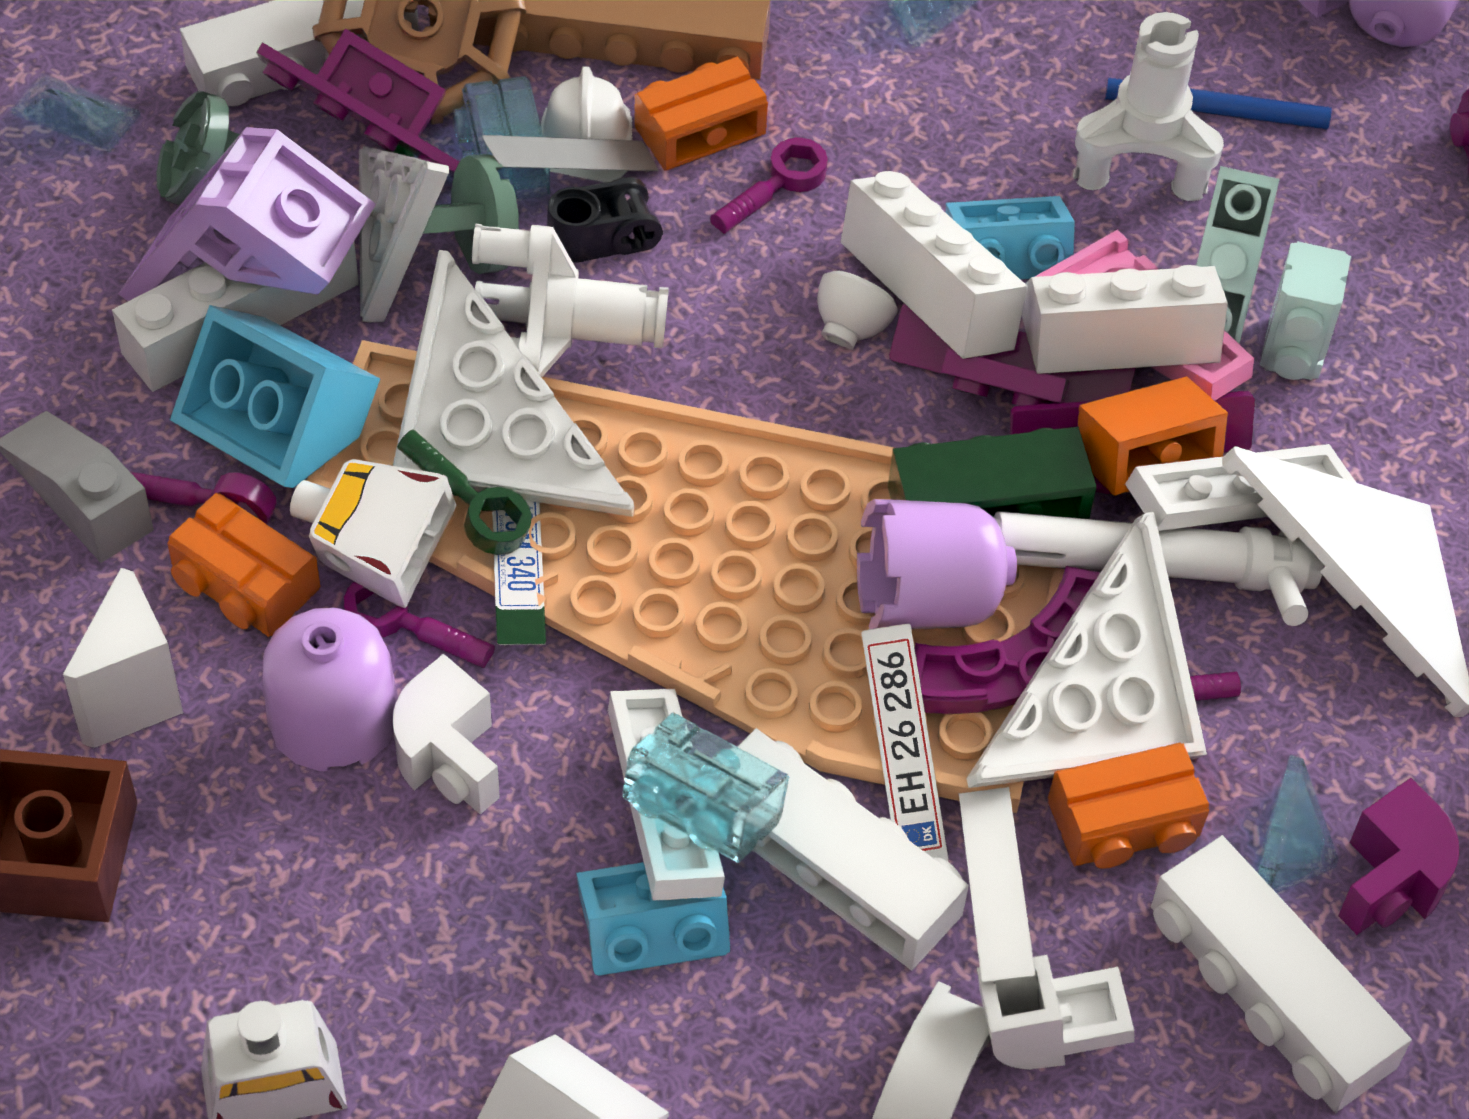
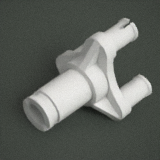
[1073,12,1223,201]
[472,224,669,377]

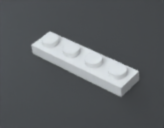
[1125,444,1356,531]
[608,689,725,901]

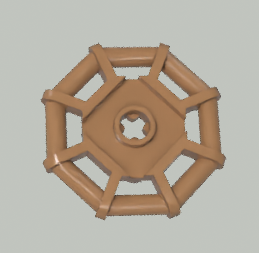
[312,0,527,125]

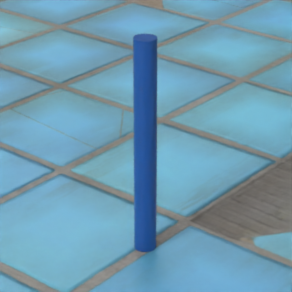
[1105,77,1332,130]

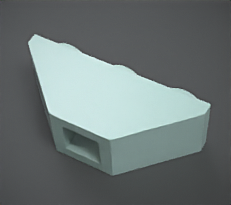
[1196,166,1280,343]

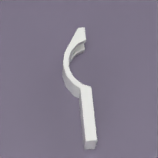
[872,981,990,1119]

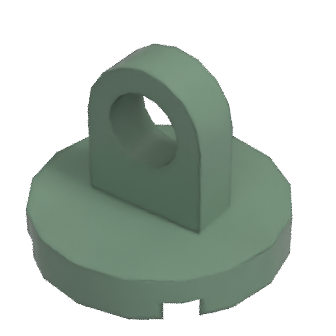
[157,90,240,205]
[423,154,519,274]

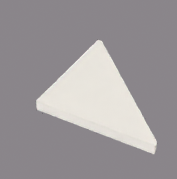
[359,146,449,322]
[393,250,634,517]
[1222,446,1469,717]
[966,512,1207,788]

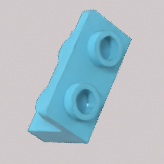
[946,196,1075,279]
[576,862,730,976]

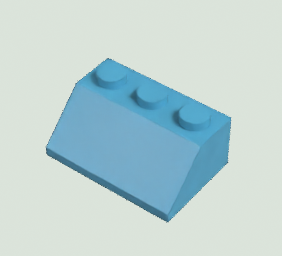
[170,305,380,488]

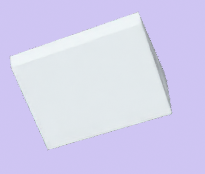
[63,568,183,748]
[477,1035,669,1119]

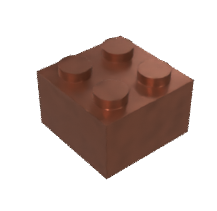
[0,749,138,923]

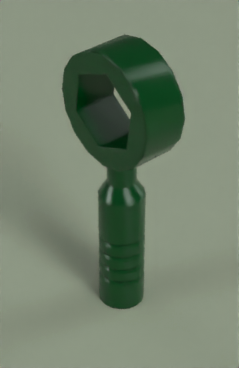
[397,429,532,555]

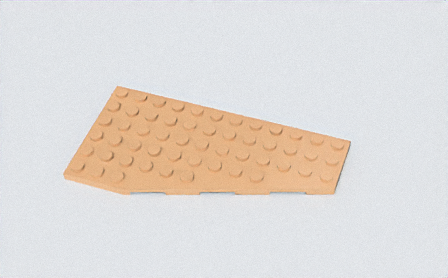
[306,340,1065,813]

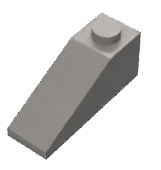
[0,411,154,563]

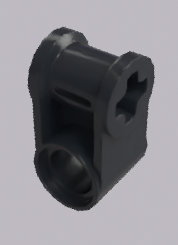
[547,177,663,263]

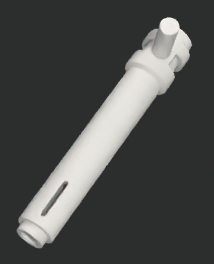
[994,511,1324,626]

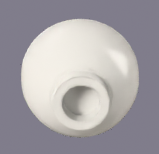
[817,271,898,350]

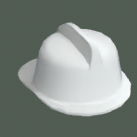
[541,66,632,183]

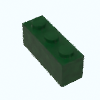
[888,427,1097,519]

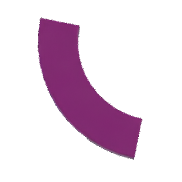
[914,566,1100,714]

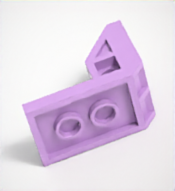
[118,127,376,301]

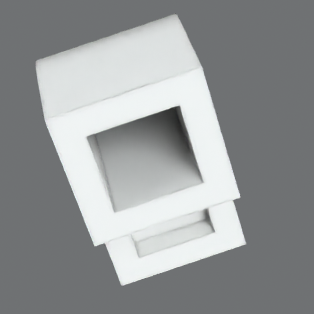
[393,654,500,814]
[977,955,1134,1070]

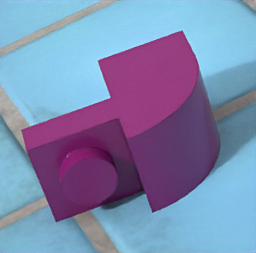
[1338,777,1459,935]

